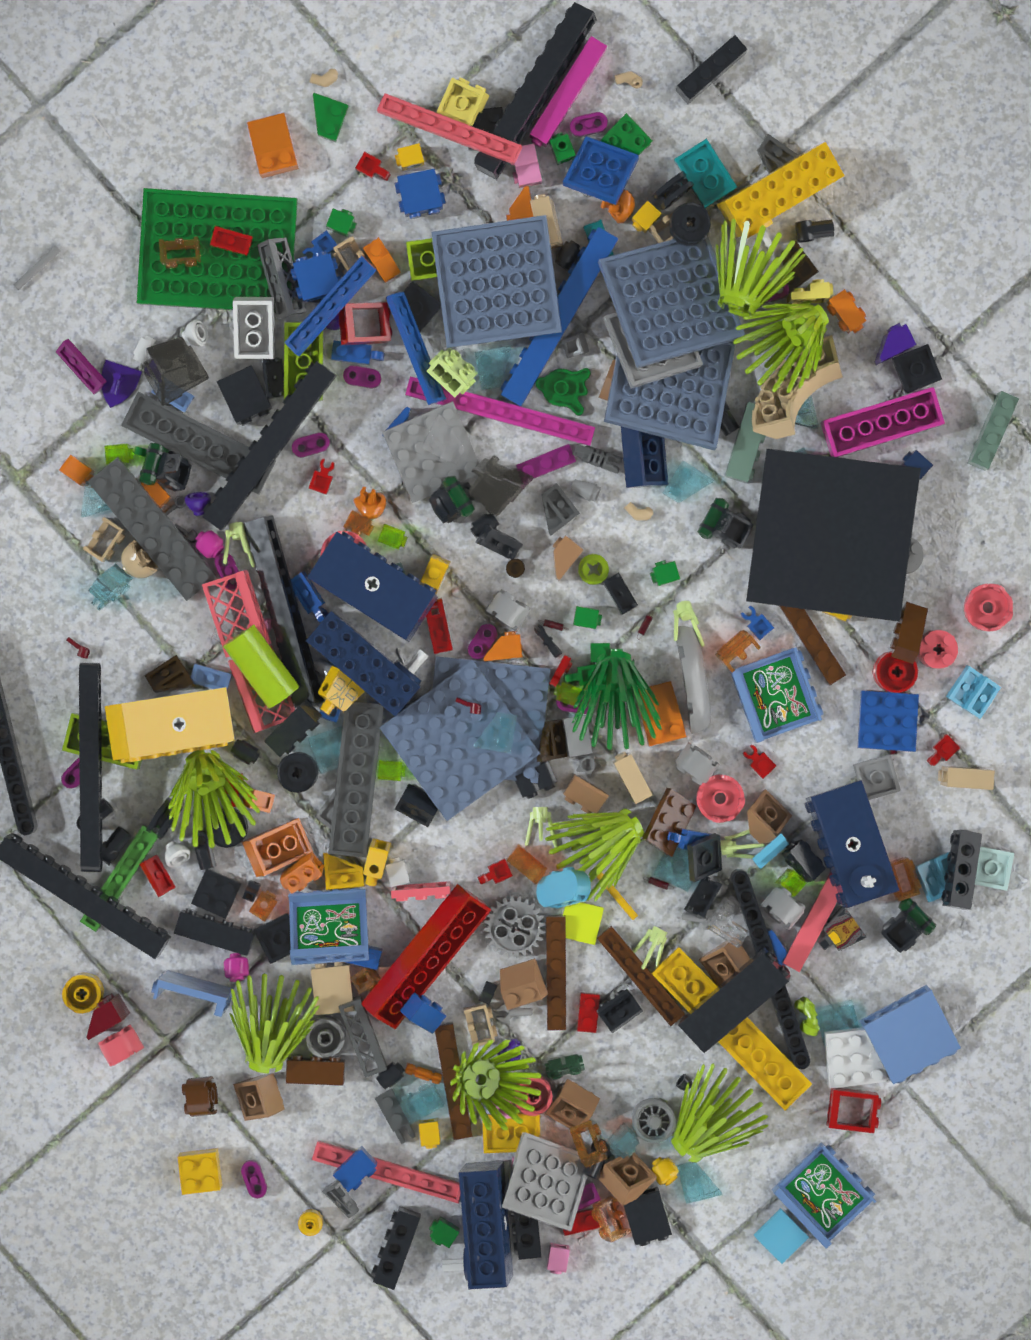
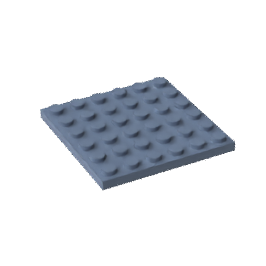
[431,215,562,348]
[598,235,745,368]
[604,341,735,451]
[433,656,551,783]
[380,660,540,821]

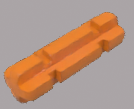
[405,1063,442,1084]

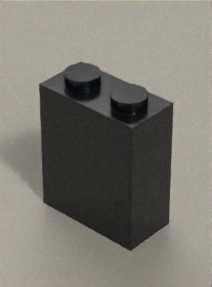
[216,365,273,426]
[624,1187,672,1246]

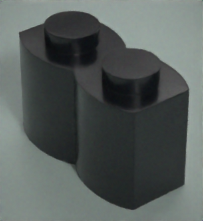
[515,761,557,799]

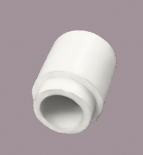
[133,336,158,366]

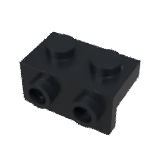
[596,989,643,1033]

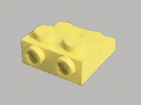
[436,77,490,126]
[787,279,833,304]

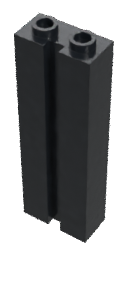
[678,947,791,1053]

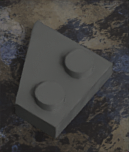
[757,134,799,173]
[541,483,580,536]
[322,1180,359,1218]

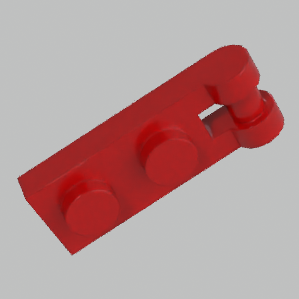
[426,598,453,654]

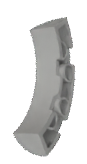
[676,626,711,734]

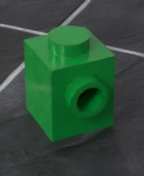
[549,133,576,165]
[326,208,357,237]
[650,560,680,587]
[573,606,602,629]
[429,1216,460,1248]

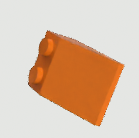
[247,113,299,178]
[637,681,686,747]
[242,818,314,877]

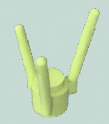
[223,522,255,568]
[673,601,705,647]
[525,807,558,848]
[720,830,765,859]
[632,926,667,969]

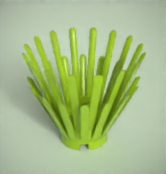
[716,219,806,317]
[733,301,829,393]
[169,749,260,848]
[545,808,644,902]
[229,973,320,1073]
[450,1040,541,1131]
[671,1063,768,1163]

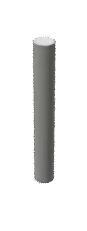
[13,246,60,290]

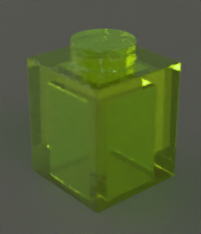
[104,444,134,465]
[377,524,408,550]
[553,682,582,707]
[378,759,406,781]
[775,868,807,897]

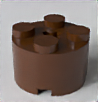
[182,1076,218,1117]

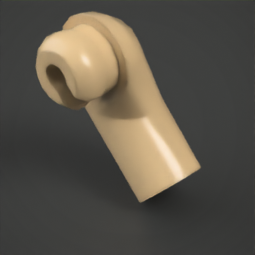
[310,69,338,87]
[614,71,642,89]
[624,502,653,521]

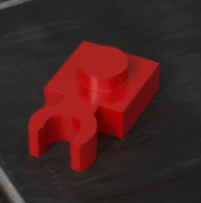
[309,459,335,495]
[549,655,573,687]
[743,745,777,779]

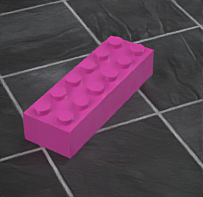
[820,387,945,457]

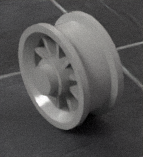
[632,1098,676,1143]

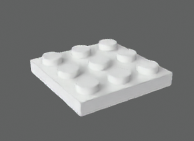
[824,1027,887,1089]

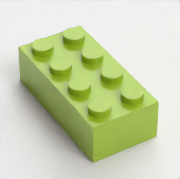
[62,713,142,770]

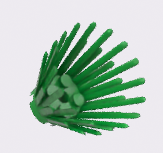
[572,651,662,750]

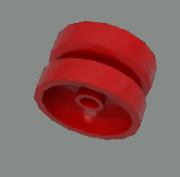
[872,651,918,693]

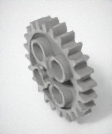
[484,895,546,958]

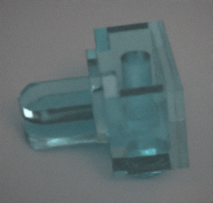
[88,563,133,611]

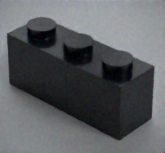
[264,699,322,757]

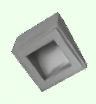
[562,334,589,358]

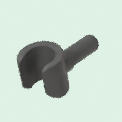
[164,496,186,515]
[175,524,198,543]

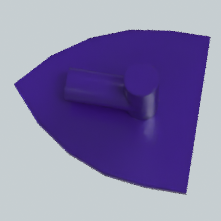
[101,360,142,408]

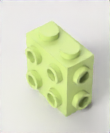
[427,348,478,397]

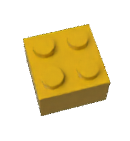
[177,1148,223,1195]

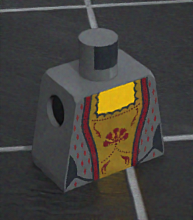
[817,907,866,951]

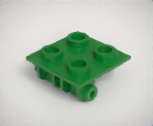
[600,113,653,155]

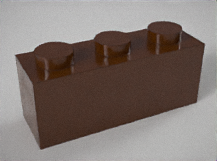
[890,601,928,664]
[286,1055,345,1086]

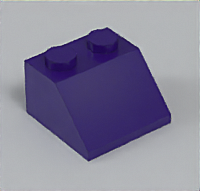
[874,323,917,365]

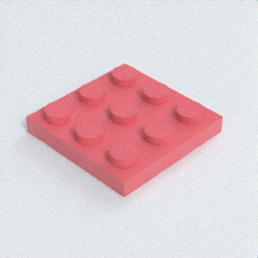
[391,881,451,902]

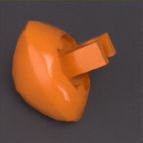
[601,190,635,224]
[353,487,386,519]

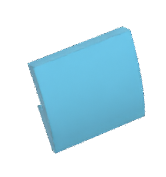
[946,665,1001,719]
[752,833,789,869]
[914,852,961,902]
[754,1208,809,1264]

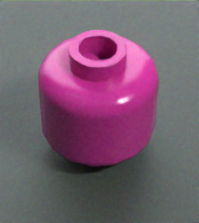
[195,530,224,558]
[223,953,249,982]

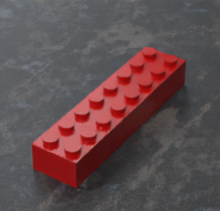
[361,884,491,1029]

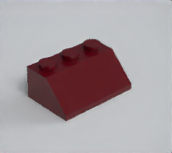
[86,993,130,1040]

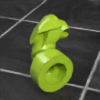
[794,997,820,1036]

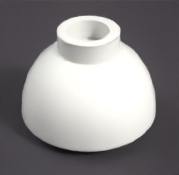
[182,319,208,346]
[165,841,191,867]

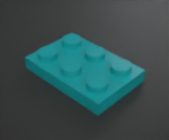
[674,138,737,208]

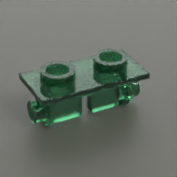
[544,1054,585,1080]

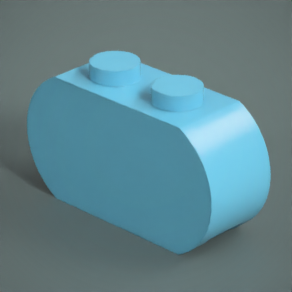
[536,867,591,909]

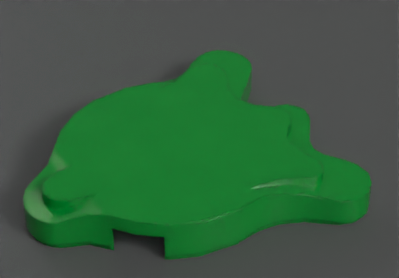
[536,368,591,416]

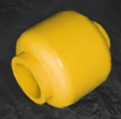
[651,1156,679,1186]
[298,1209,323,1236]

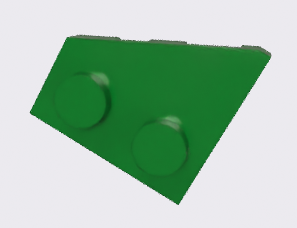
[313,93,349,142]

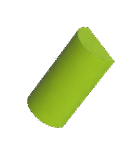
[406,238,437,281]
[284,322,323,401]
[223,625,299,709]

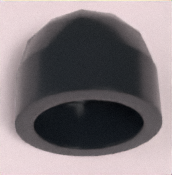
[676,1074,693,1091]

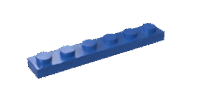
[284,256,377,356]
[386,292,446,405]

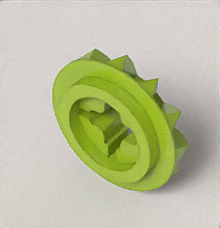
[578,554,609,585]

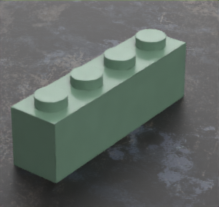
[967,391,1019,471]
[724,402,766,483]

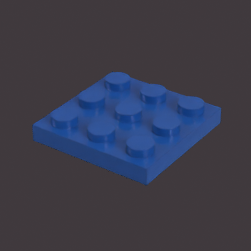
[563,136,639,205]
[857,691,919,752]

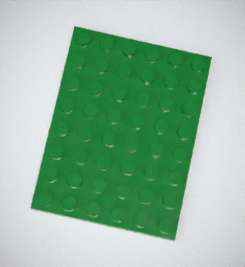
[136,188,298,313]

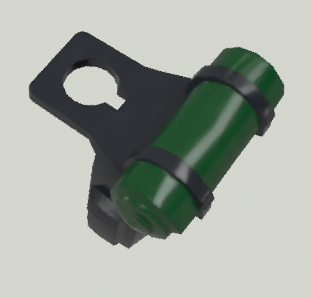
[139,443,192,492]
[429,476,478,524]
[697,497,754,549]
[881,897,936,953]

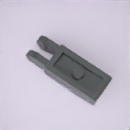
[375,1088,416,1144]

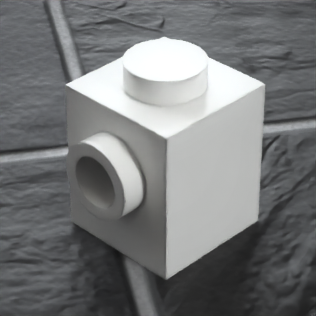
[385,857,412,887]

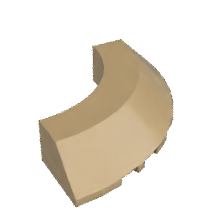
[752,335,843,439]

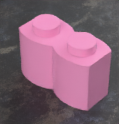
[510,143,542,188]

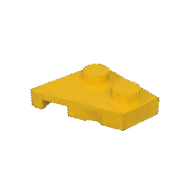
[323,853,365,890]

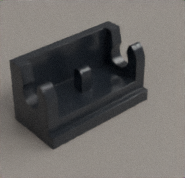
[262,357,284,399]
[476,524,523,560]
[602,573,638,615]
[684,877,722,919]

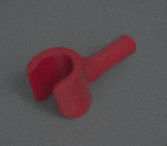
[66,637,90,659]
[455,697,481,714]

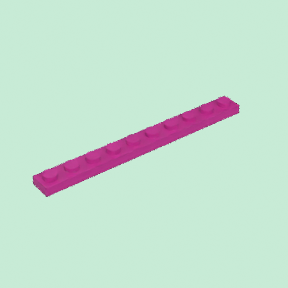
[405,376,595,446]

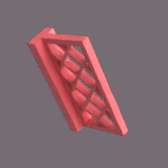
[202,570,271,658]
[228,645,295,733]

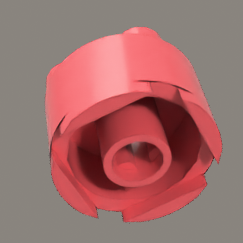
[917,630,958,669]
[98,1024,144,1067]
[515,1076,553,1116]

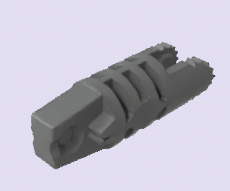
[573,444,623,474]

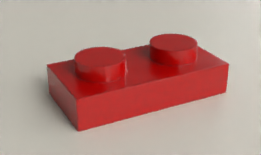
[210,226,253,256]
[139,854,176,898]
[577,992,600,1033]
[563,1207,602,1236]

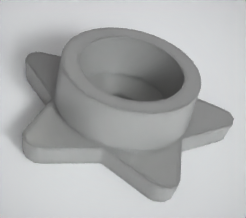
[576,753,601,778]

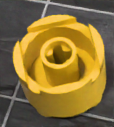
[62,972,104,1014]

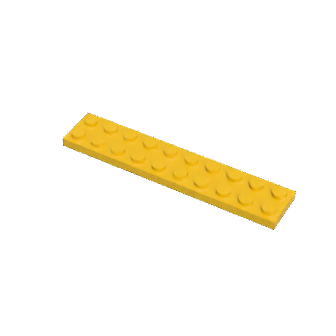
[652,946,812,1110]

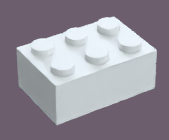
[233,297,275,359]

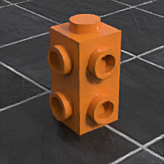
[826,289,866,334]
[280,851,324,894]

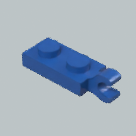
[331,340,385,365]
[291,571,329,623]
[668,829,711,850]

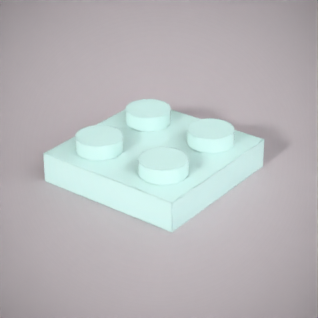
[975,846,1014,891]

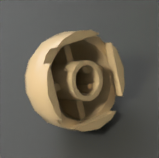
[121,540,158,579]

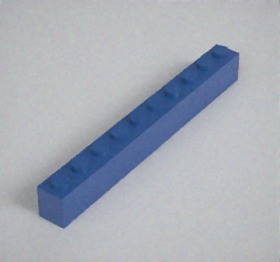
[500,227,618,407]

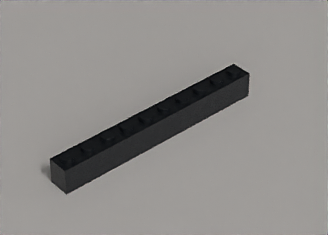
[474,2,597,180]
[202,361,337,531]
[244,515,324,708]
[0,834,171,959]

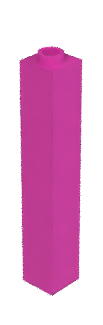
[530,36,607,148]

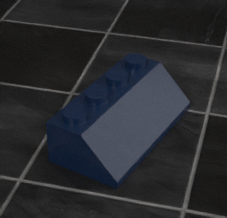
[621,427,669,488]

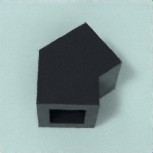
[242,880,261,902]
[478,981,498,1005]

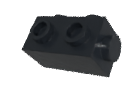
[782,839,826,883]

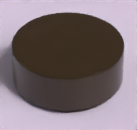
[506,559,525,578]

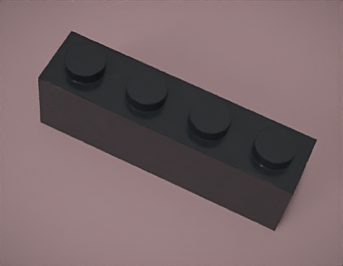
[676,35,748,104]
[174,908,255,956]

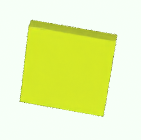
[563,902,604,945]

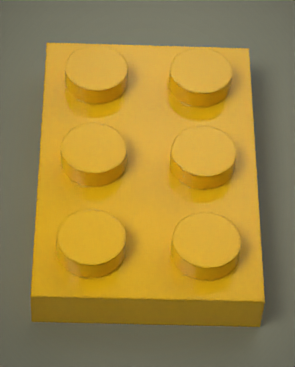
[482,1112,541,1153]

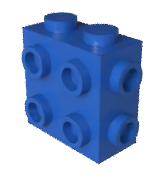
[394,168,446,219]
[290,252,341,303]

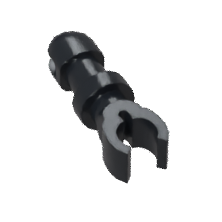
[534,624,562,658]

